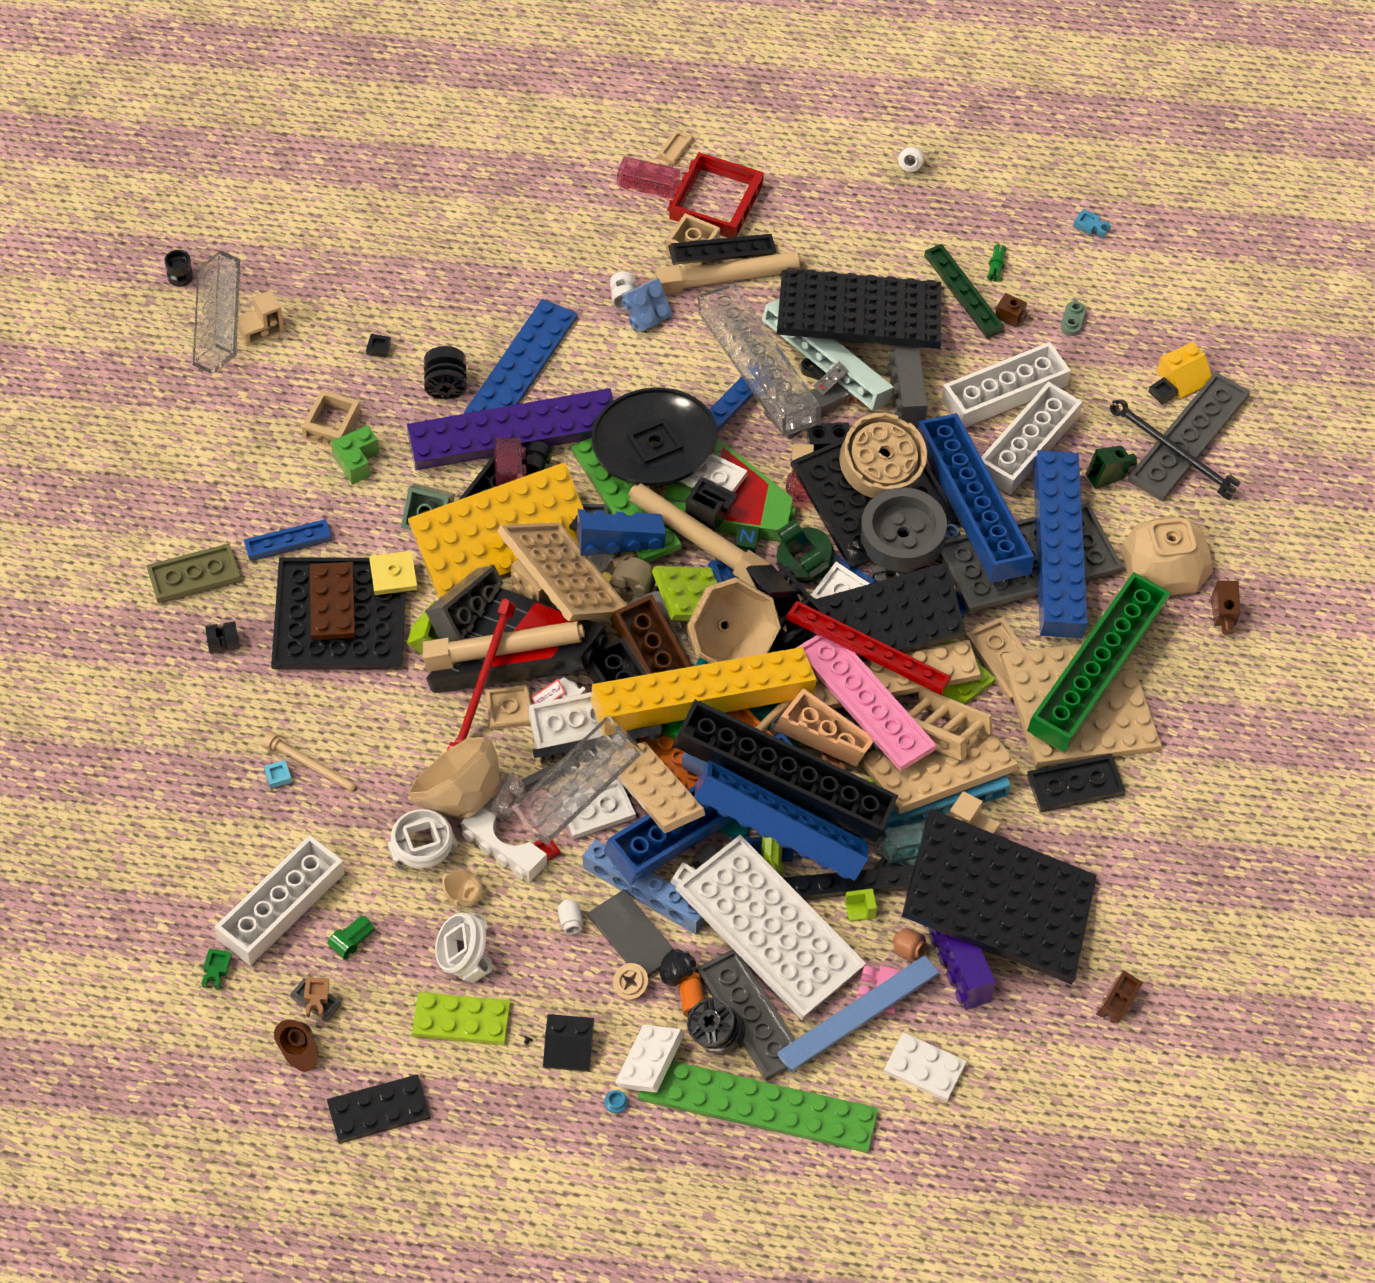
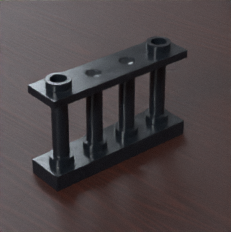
[776,561,831,650]

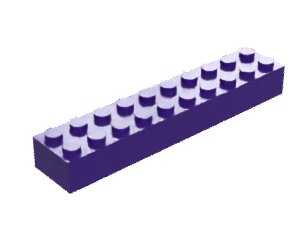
[407,388,614,471]

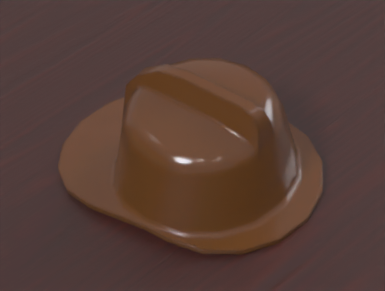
[274,1019,318,1072]

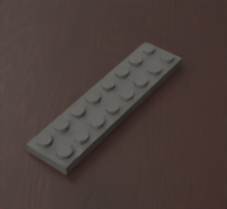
[1128,372,1250,501]

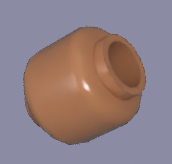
[893,928,928,961]

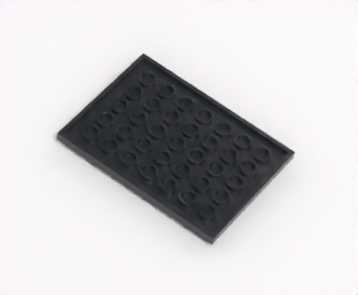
[777,268,941,349]
[901,809,1097,985]

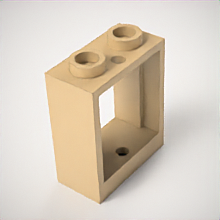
[302,390,361,447]

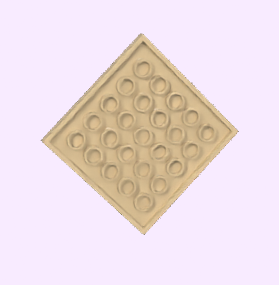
[1000,643,1162,767]

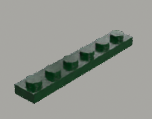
[924,244,1004,338]

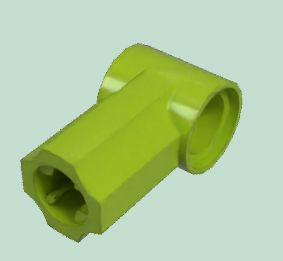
[761,836,785,876]

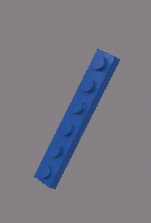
[709,359,776,433]

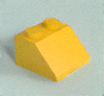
[1157,342,1212,399]

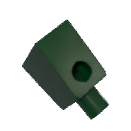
[1085,446,1137,490]

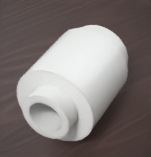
[557,899,583,935]

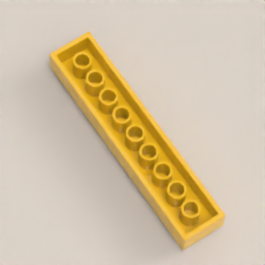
[591,647,817,735]

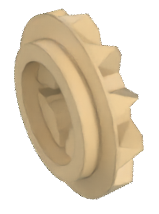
[613,963,649,1000]

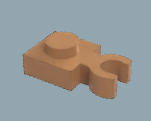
[304,977,330,1018]

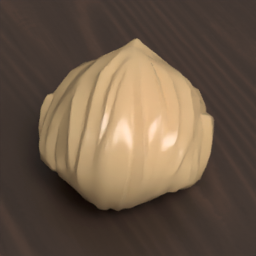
[443,869,483,908]

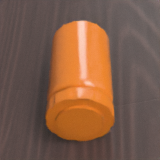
[679,972,704,1017]

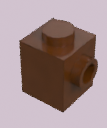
[995,293,1028,327]

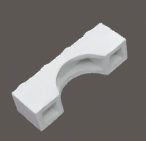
[461,807,547,883]

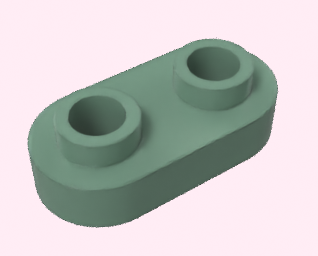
[1061,301,1086,336]

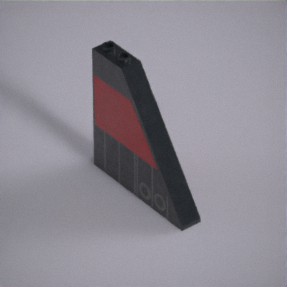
[426,588,608,693]

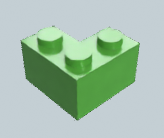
[331,425,379,484]

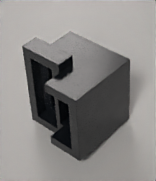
[685,476,738,532]

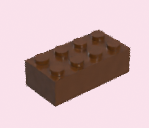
[610,594,691,674]

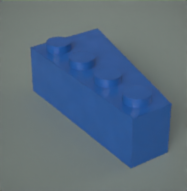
[577,509,666,556]

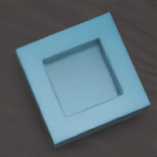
[264,760,292,789]

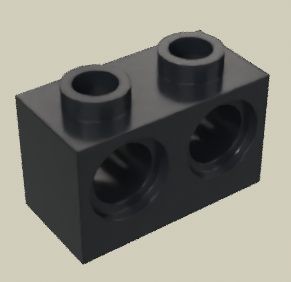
[807,422,850,452]

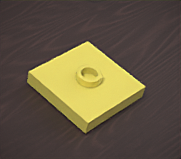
[369,551,417,595]

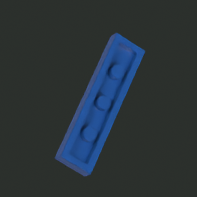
[244,519,332,561]

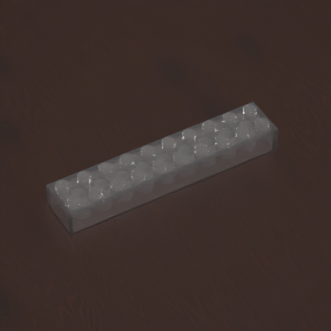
[698,283,821,437]

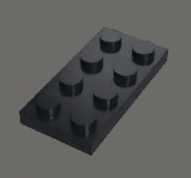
[1027,754,1125,813]
[327,1074,431,1144]

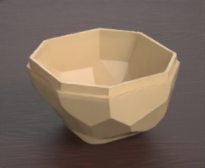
[1121,516,1213,596]
[686,578,781,663]
[408,737,499,818]

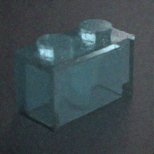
[878,822,924,864]

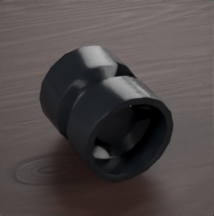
[164,249,193,287]
[519,441,553,477]
[205,621,240,653]

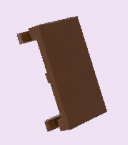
[1096,970,1143,1023]

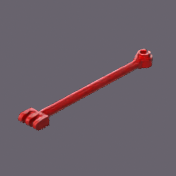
[447,599,516,750]

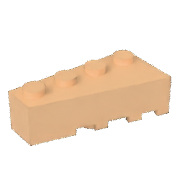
[773,688,874,767]

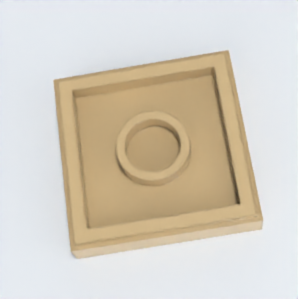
[485,685,531,730]

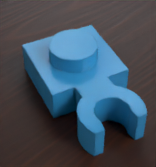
[1073,209,1111,238]

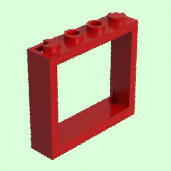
[667,152,764,238]

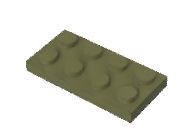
[146,543,241,603]

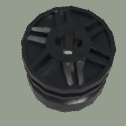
[424,346,467,399]
[687,998,746,1055]

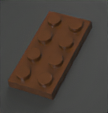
[310,562,355,640]

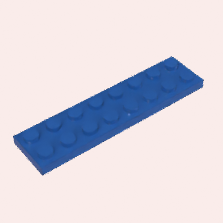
[464,299,578,414]

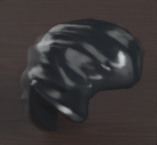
[660,949,696,987]

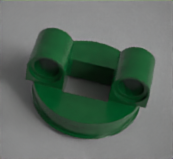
[776,519,835,583]

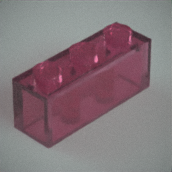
[617,156,680,198]

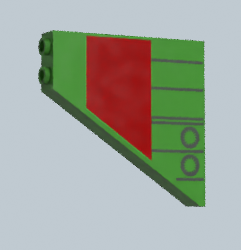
[664,438,796,542]

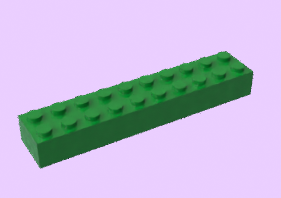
[1027,572,1171,753]

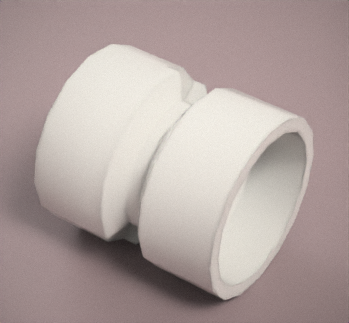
[610,272,636,310]

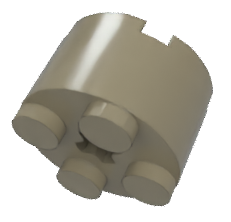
[609,557,656,602]

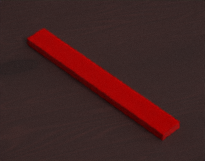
[786,601,951,695]

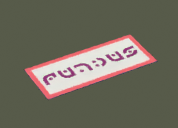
[531,679,566,704]

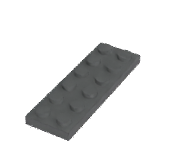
[696,949,795,1081]

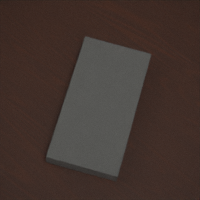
[587,890,674,977]

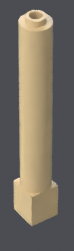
[655,251,803,295]
[628,483,770,587]
[423,621,585,672]

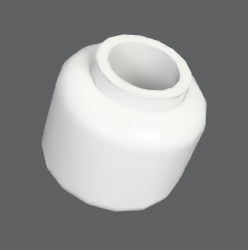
[898,146,925,172]

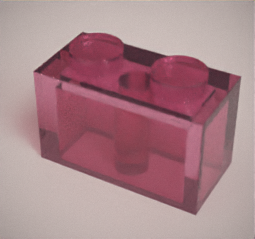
[494,438,526,485]

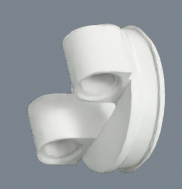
[388,809,457,869]
[435,912,493,983]

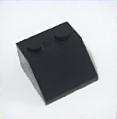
[746,565,801,618]
[543,1014,594,1072]

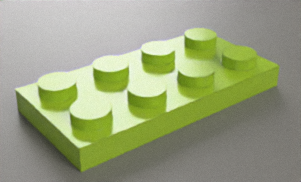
[412,992,510,1045]

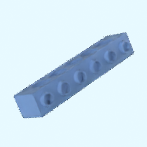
[583,839,706,935]

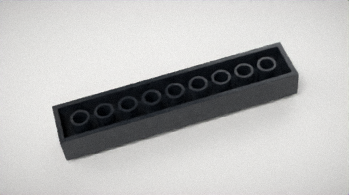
[672,699,898,843]

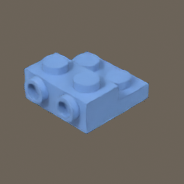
[621,278,673,331]

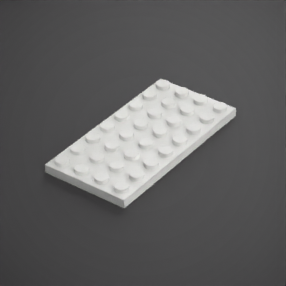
[675,835,866,1020]

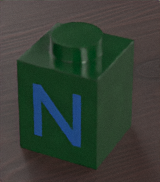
[735,525,759,554]

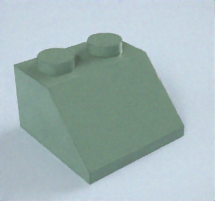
[401,484,455,530]

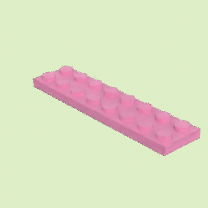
[796,635,936,772]

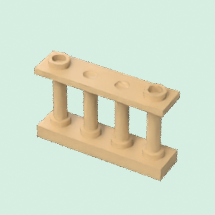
[908,690,993,761]

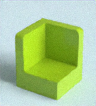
[845,888,877,922]

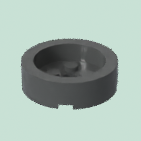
[861,488,947,572]

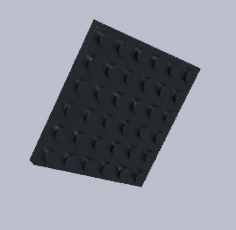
[790,415,959,570]
[271,557,406,670]

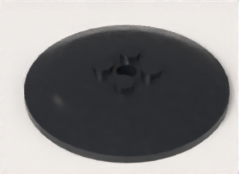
[592,387,717,486]

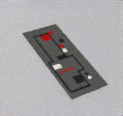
[814,361,849,395]

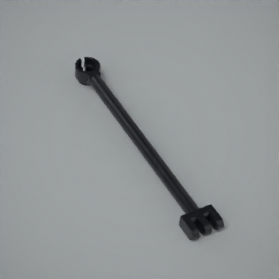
[1110,399,1241,500]

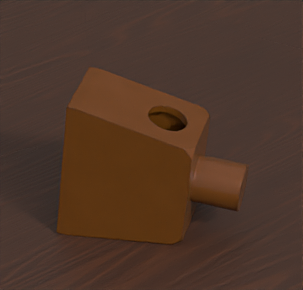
[1211,581,1240,635]

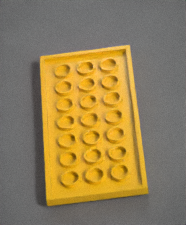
[408,462,584,598]

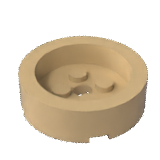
[839,413,927,498]

